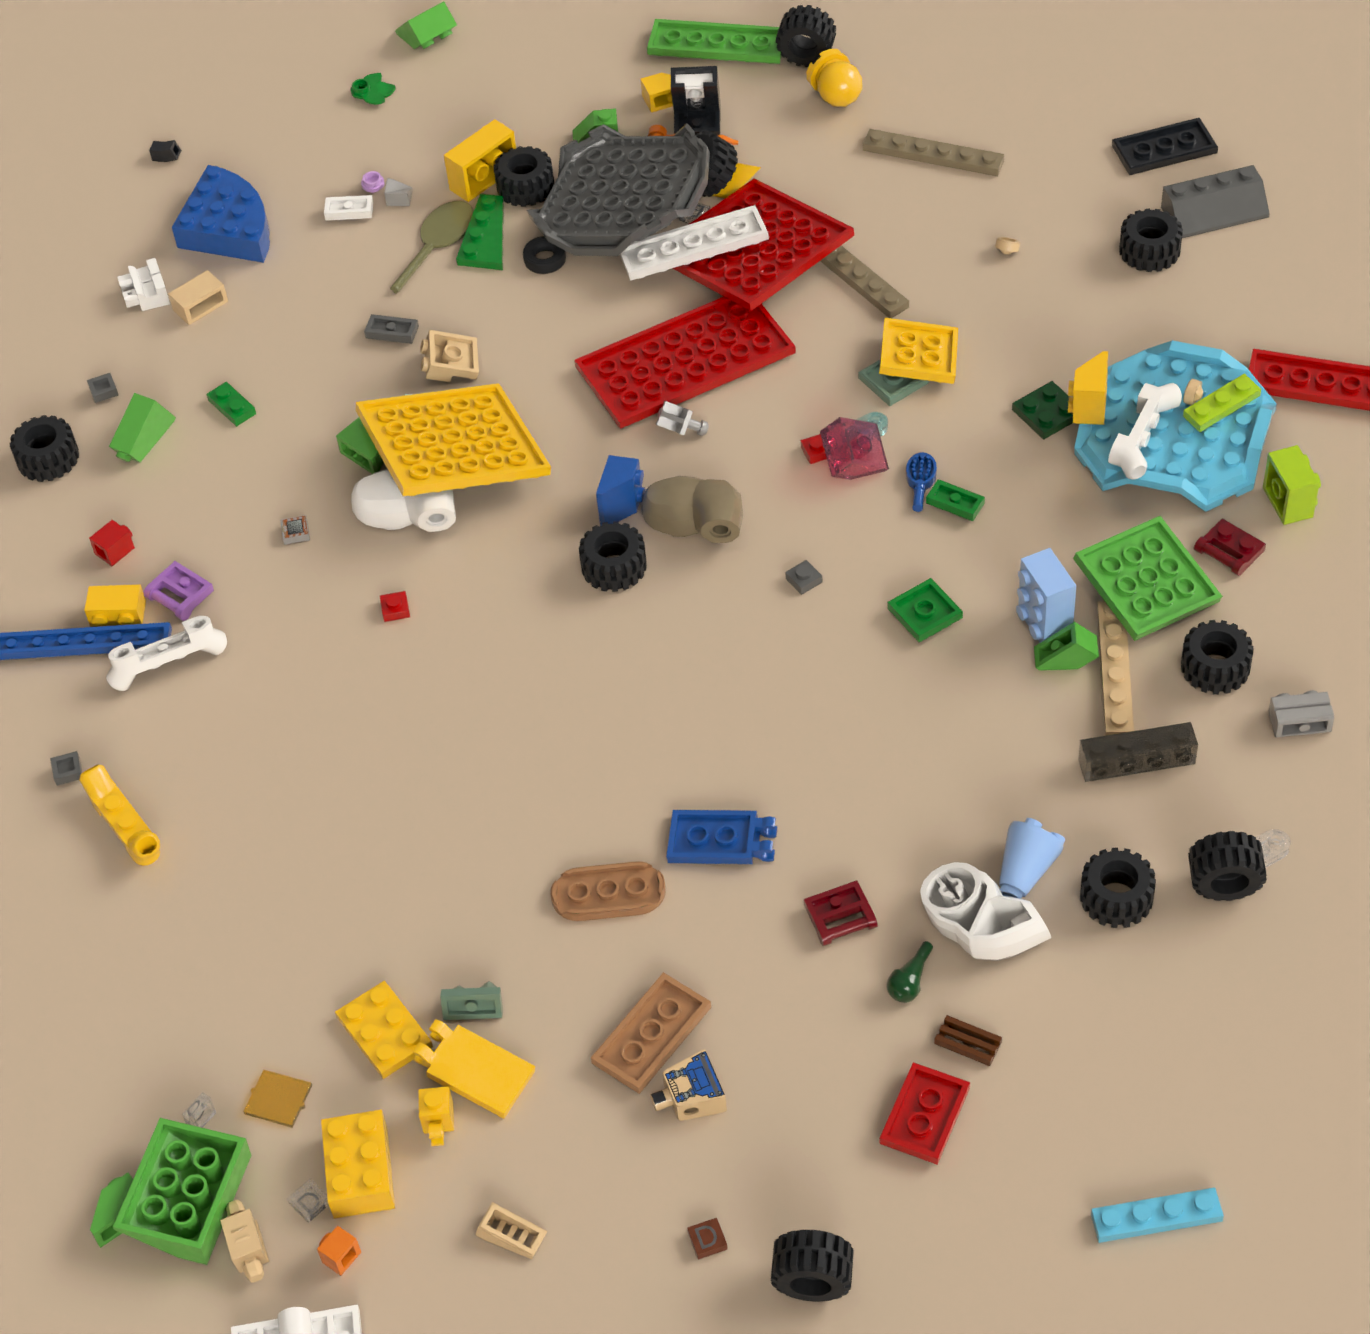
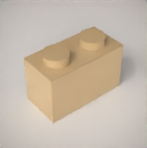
[168,270,228,325]

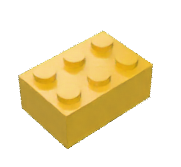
[444,119,516,202]
[321,1109,395,1219]

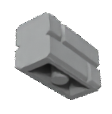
[1269,690,1334,737]

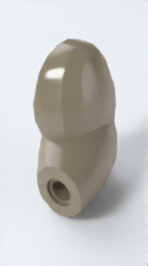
[642,476,743,543]

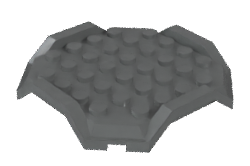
[527,123,710,256]

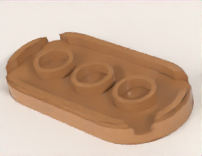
[550,861,666,921]

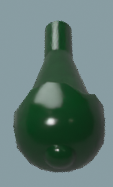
[886,941,933,1003]

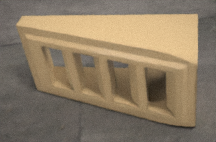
[475,1202,547,1259]

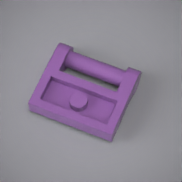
[143,561,214,621]

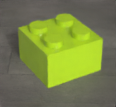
[1263,445,1321,525]

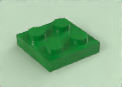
[887,578,963,643]

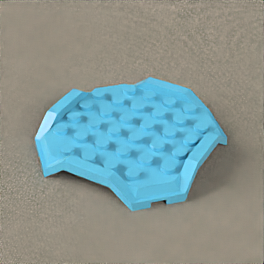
[1074,340,1277,512]

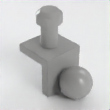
[656,401,709,436]

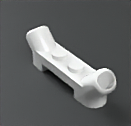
[1108,383,1182,479]
[106,616,227,691]

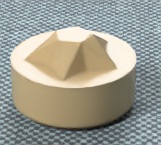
[995,237,1020,255]
[1183,379,1204,405]

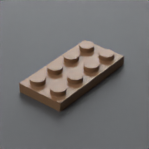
[591,972,711,1094]

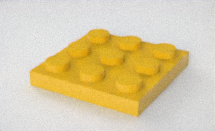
[879,318,958,384]

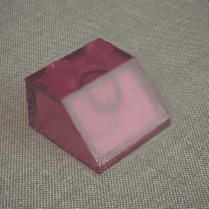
[820,417,889,480]

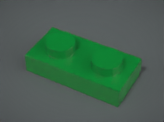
[206,381,256,427]
[926,479,985,521]

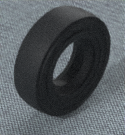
[523,236,566,274]

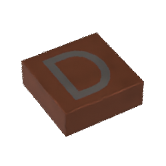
[687,1217,728,1260]

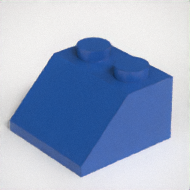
[596,455,646,526]

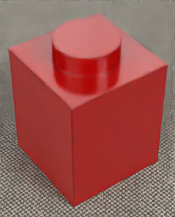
[89,520,135,566]

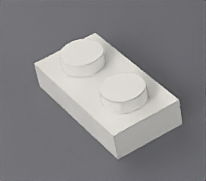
[324,195,373,220]

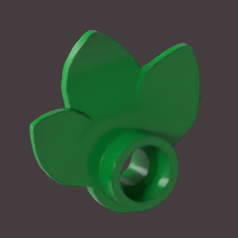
[351,73,396,105]

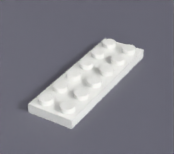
[620,205,769,281]

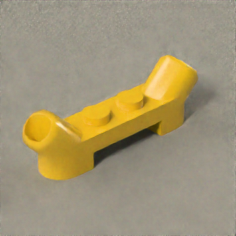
[79,764,160,866]

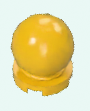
[806,49,863,107]

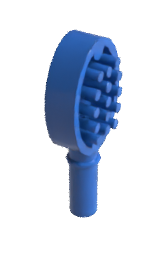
[906,452,937,512]

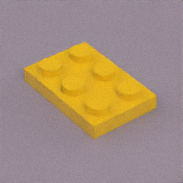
[335,980,433,1079]

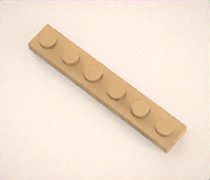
[1097,601,1134,739]

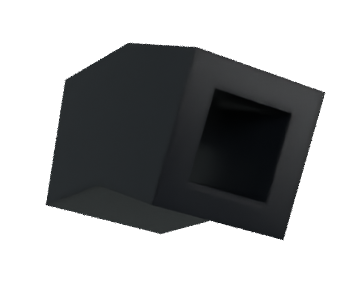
[149,140,182,162]

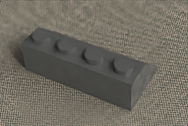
[1161,165,1270,238]

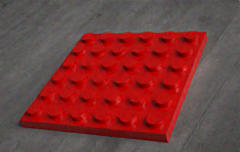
[672,178,855,311]

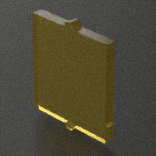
[243,1070,312,1128]

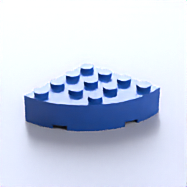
[172,165,270,263]

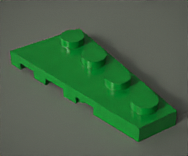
[456,194,504,270]

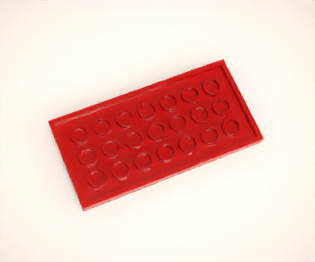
[574,297,796,429]

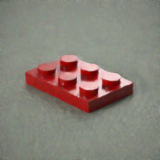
[879,1062,970,1165]

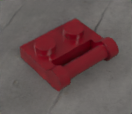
[1194,518,1266,576]
[804,880,878,946]

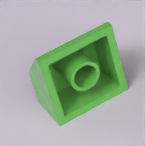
[395,1,457,49]

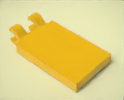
[413,1019,535,1119]

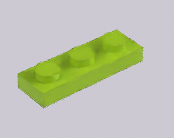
[1183,373,1261,432]

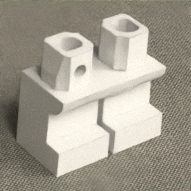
[117,258,170,311]

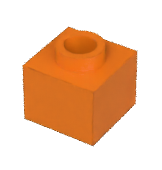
[317,1225,361,1276]

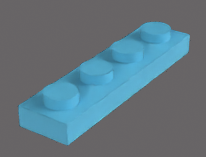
[1091,1187,1224,1243]

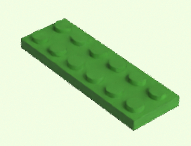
[647,19,782,64]

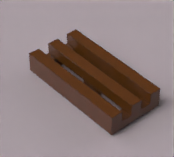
[934,1015,1002,1066]

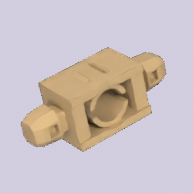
[220,1200,270,1283]

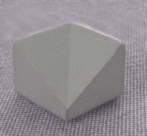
[384,178,413,206]

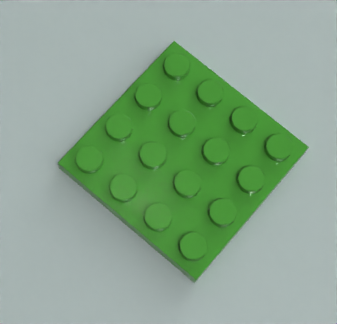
[1073,516,1223,641]

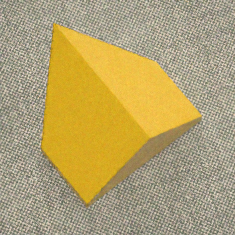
[713,163,761,198]

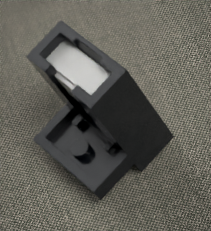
[671,66,721,135]

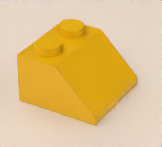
[1068,351,1108,425]

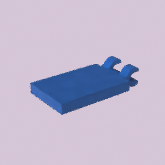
[666,810,777,864]

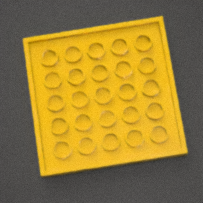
[355,383,551,496]

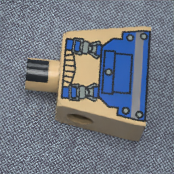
[650,1049,727,1121]

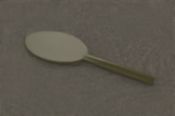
[391,201,474,294]

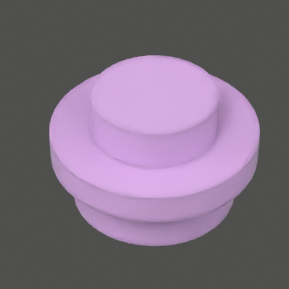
[361,171,385,193]

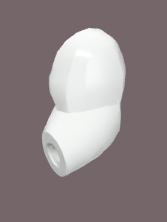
[351,469,456,532]
[920,862,1051,961]

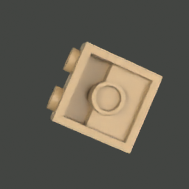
[420,330,479,382]

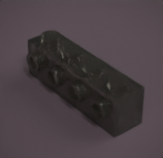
[1078,722,1198,782]

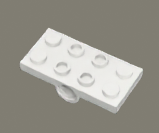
[231,1304,362,1334]

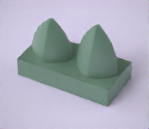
[440,981,503,1020]

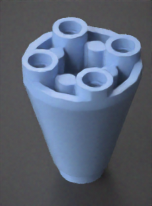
[999,818,1065,899]

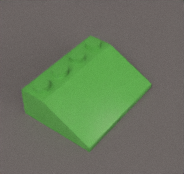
[113,1118,252,1265]

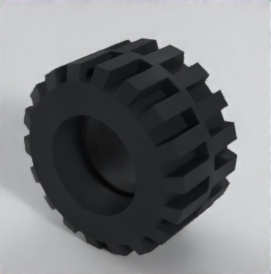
[776,5,836,67]
[696,131,738,197]
[493,146,554,207]
[1119,208,1183,272]
[10,415,79,482]
[579,521,647,592]
[1181,620,1254,695]
[1188,831,1267,901]
[1080,847,1156,928]
[770,1229,854,1302]

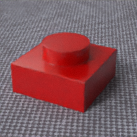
[800,433,834,464]
[380,591,410,622]

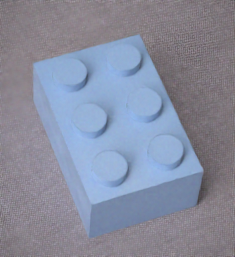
[1016,548,1076,643]

